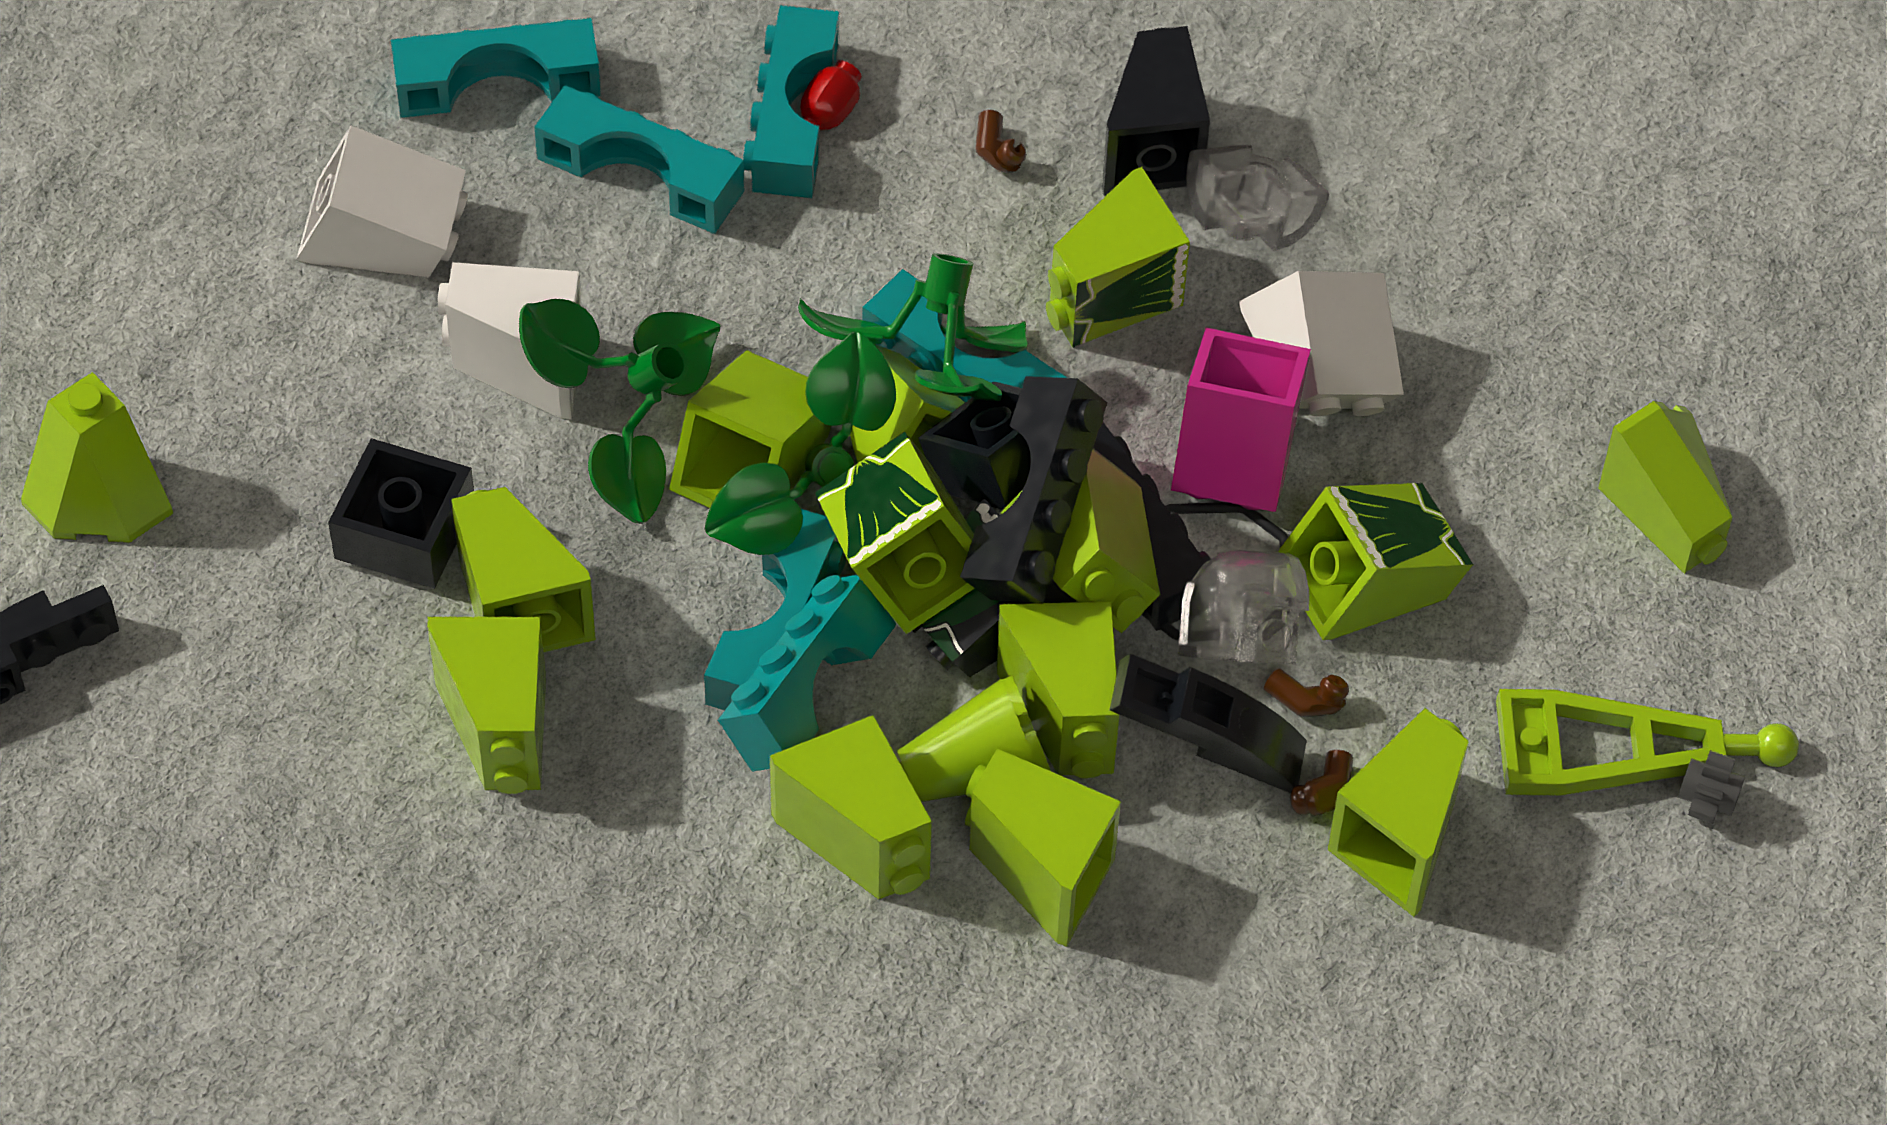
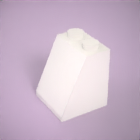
[296,125,468,277]
[438,262,582,419]
[1239,271,1404,416]

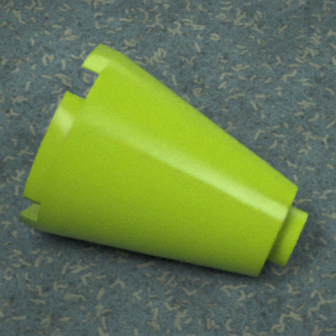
[897,675,1051,802]

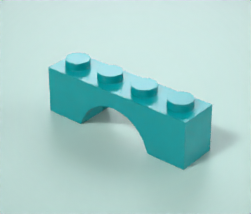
[743,5,839,199]
[391,18,601,118]
[534,85,744,234]
[862,269,1067,402]
[704,509,847,710]
[718,575,897,772]

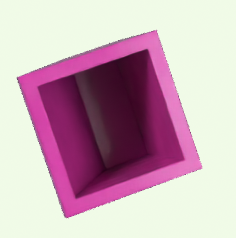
[1171,328,1311,512]

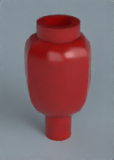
[800,60,862,131]

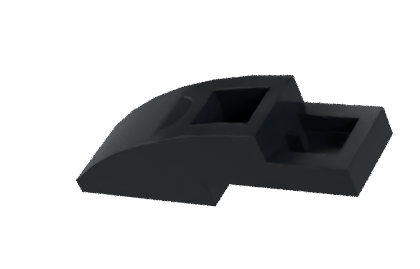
[0,585,119,705]
[1109,653,1307,793]

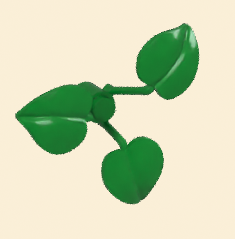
[798,253,1028,401]
[519,299,721,524]
[704,332,896,555]

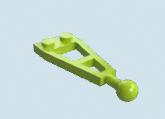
[1496,689,1799,796]

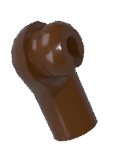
[975,110,1026,173]
[1264,668,1349,717]
[1290,750,1353,816]

